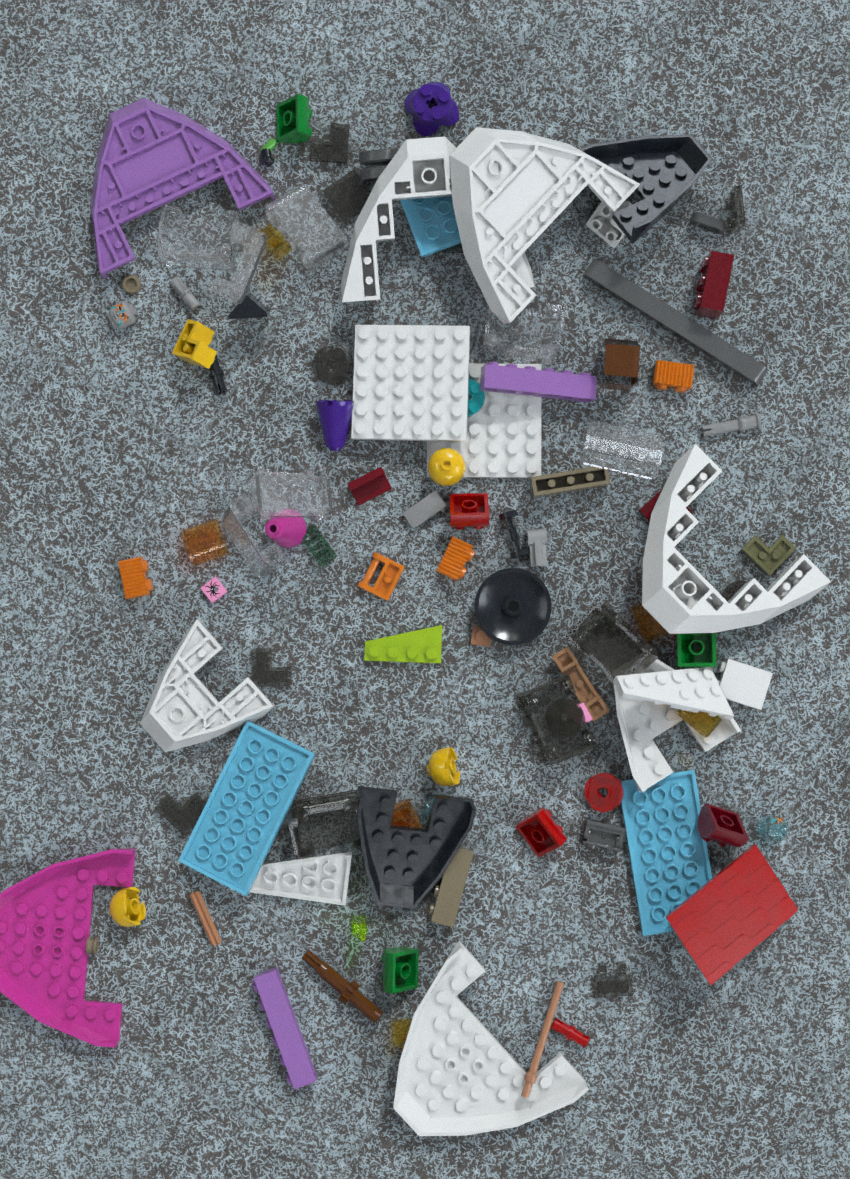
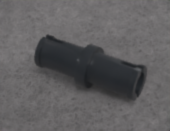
[209,355,228,395]

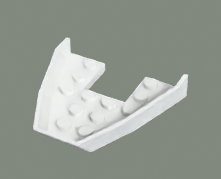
[140,619,275,752]
[612,652,741,793]

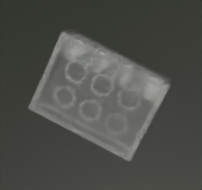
[580,418,663,480]

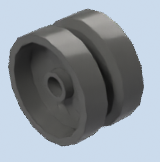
[359,149,399,182]

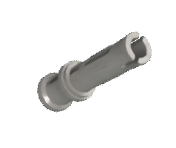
[701,412,762,437]

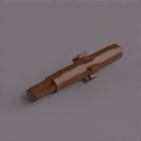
[302,950,383,1024]

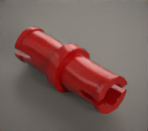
[550,1017,590,1048]

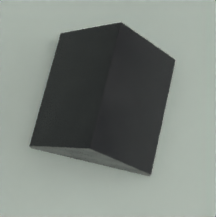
[228,292,270,319]

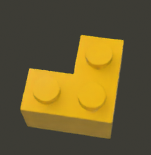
[172,319,217,369]

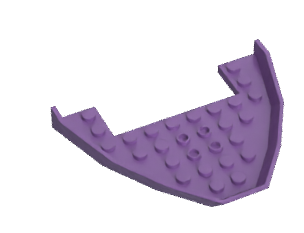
[90,98,275,279]

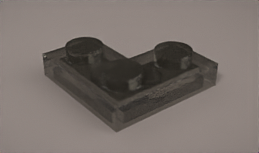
[309,123,350,164]
[252,648,292,687]
[154,792,207,834]

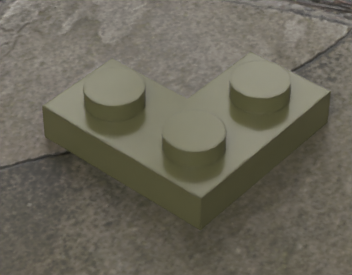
[741,535,796,576]

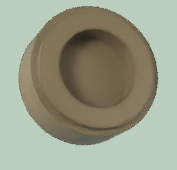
[122,275,142,295]

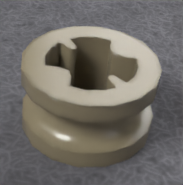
[86,936,99,955]

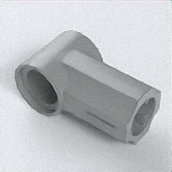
[527,529,547,567]

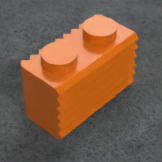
[651,360,694,393]
[436,536,475,581]
[118,557,153,600]

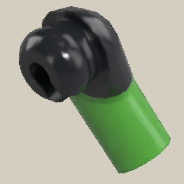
[260,137,278,167]

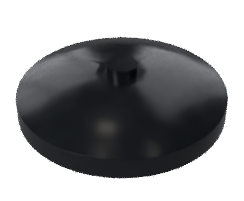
[474,568,552,645]

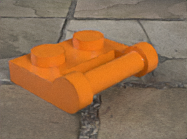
[357,552,405,601]

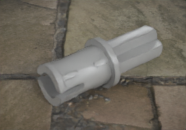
[170,276,201,312]

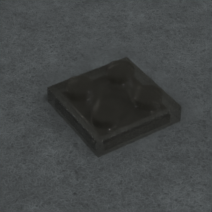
[724,185,746,234]

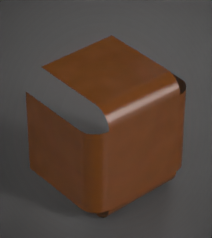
[599,339,640,391]

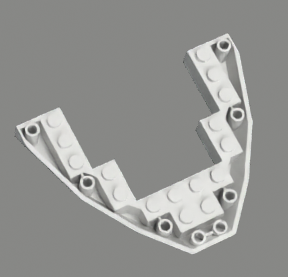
[341,137,534,303]
[642,444,831,634]

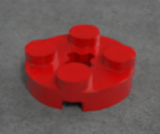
[584,772,624,812]

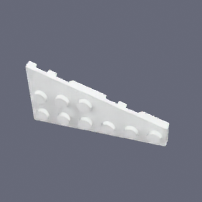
[613,667,734,720]
[231,852,352,906]

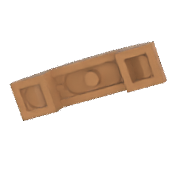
[552,646,610,722]

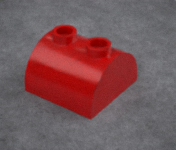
[450,493,489,530]
[515,807,567,858]

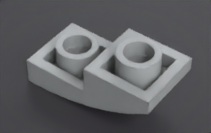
[403,490,447,529]

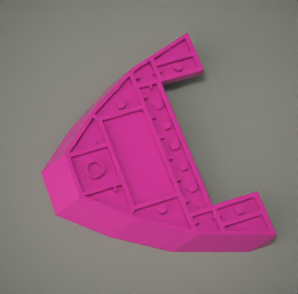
[0,848,136,1048]

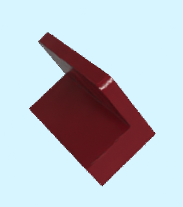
[347,467,392,505]

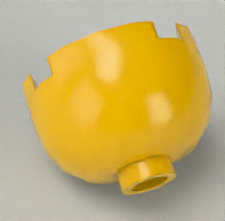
[428,448,466,486]
[426,747,460,786]
[109,887,146,927]

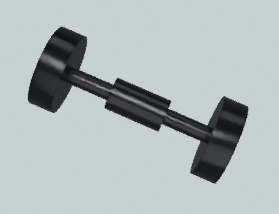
[499,510,529,559]

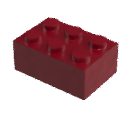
[692,251,734,320]

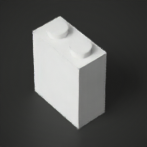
[717,659,773,710]

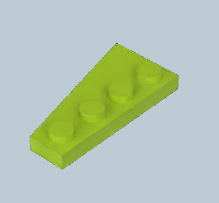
[364,625,442,663]

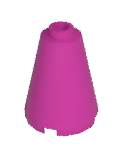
[265,510,307,548]

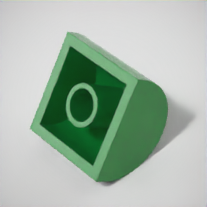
[276,94,312,143]
[381,947,419,994]

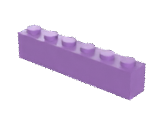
[480,362,597,402]
[252,967,317,1090]

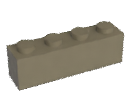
[530,464,610,498]
[428,846,474,927]

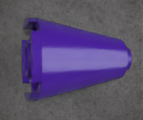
[316,400,354,451]

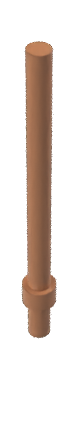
[521,981,564,1098]

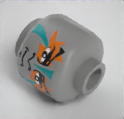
[108,301,138,329]

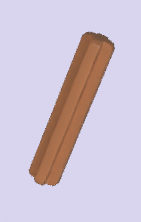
[190,891,221,946]

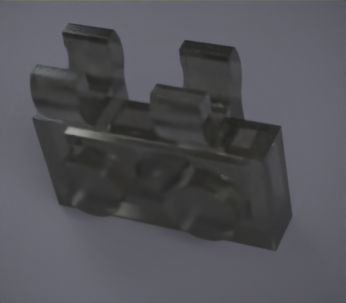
[593,961,633,998]

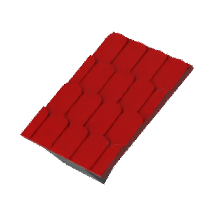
[666,844,798,985]

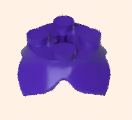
[404,82,459,137]

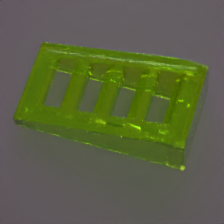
[351,915,367,941]

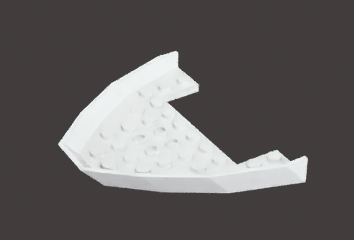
[449,127,640,324]
[393,941,589,1136]

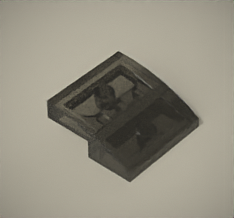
[322,169,370,223]

